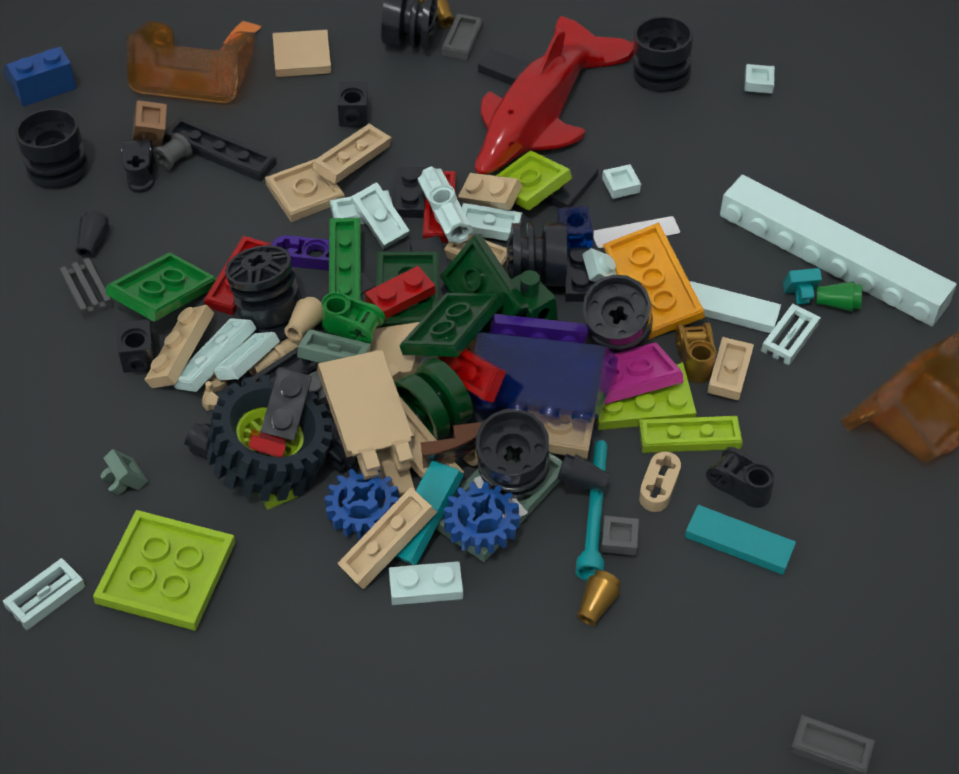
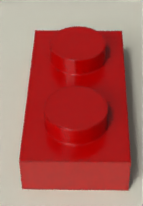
[365,266,436,319]

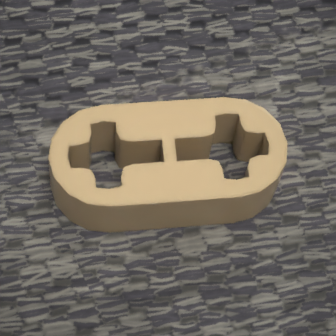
[639,451,681,512]

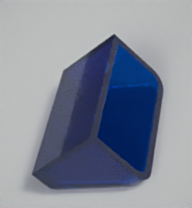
[467,332,618,423]

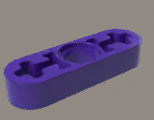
[272,235,329,271]

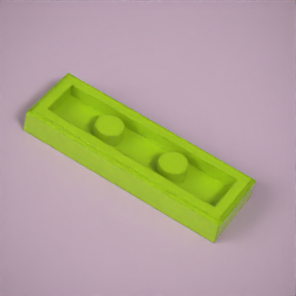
[638,416,743,453]

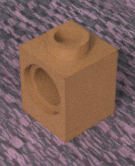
[132,100,167,146]

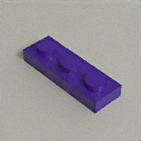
[486,314,588,355]

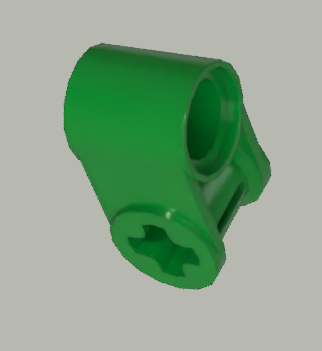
[321,292,385,344]

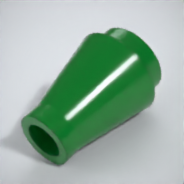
[817,281,862,312]

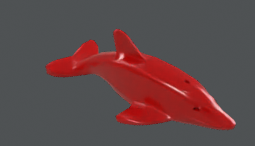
[475,16,635,175]

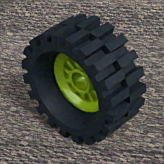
[206,375,332,502]

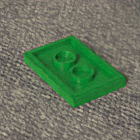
[106,252,217,322]

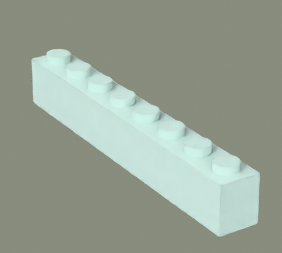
[720,174,957,327]

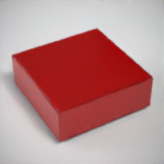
[248,429,286,458]

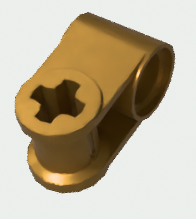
[675,323,716,383]

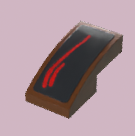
[421,422,483,468]

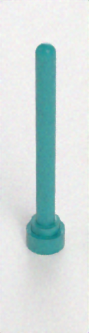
[575,440,608,581]

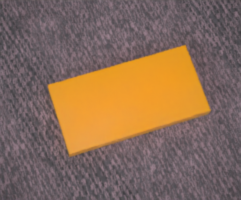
[602,222,705,340]

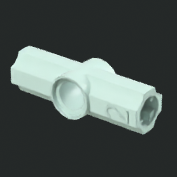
[418,166,473,244]

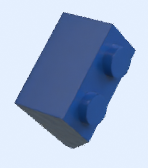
[3,46,77,107]

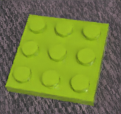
[93,510,235,631]

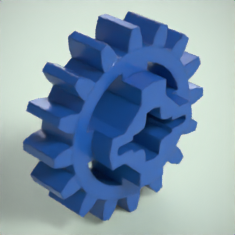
[324,469,399,540]
[444,481,520,554]

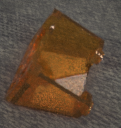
[127,21,255,103]

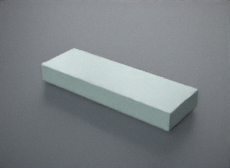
[690,281,781,333]
[174,318,257,392]

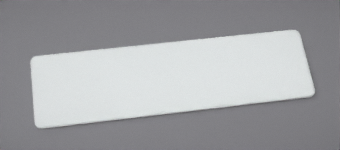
[591,216,680,248]

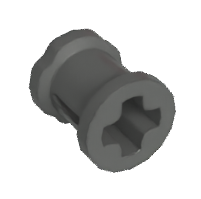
[153,133,192,171]

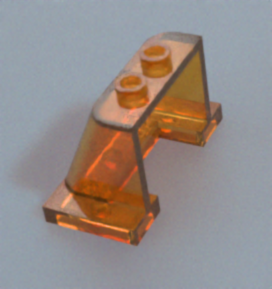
[841,331,959,463]

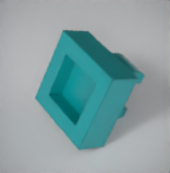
[782,268,822,305]

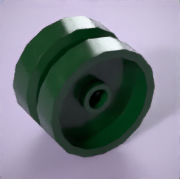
[394,358,473,440]

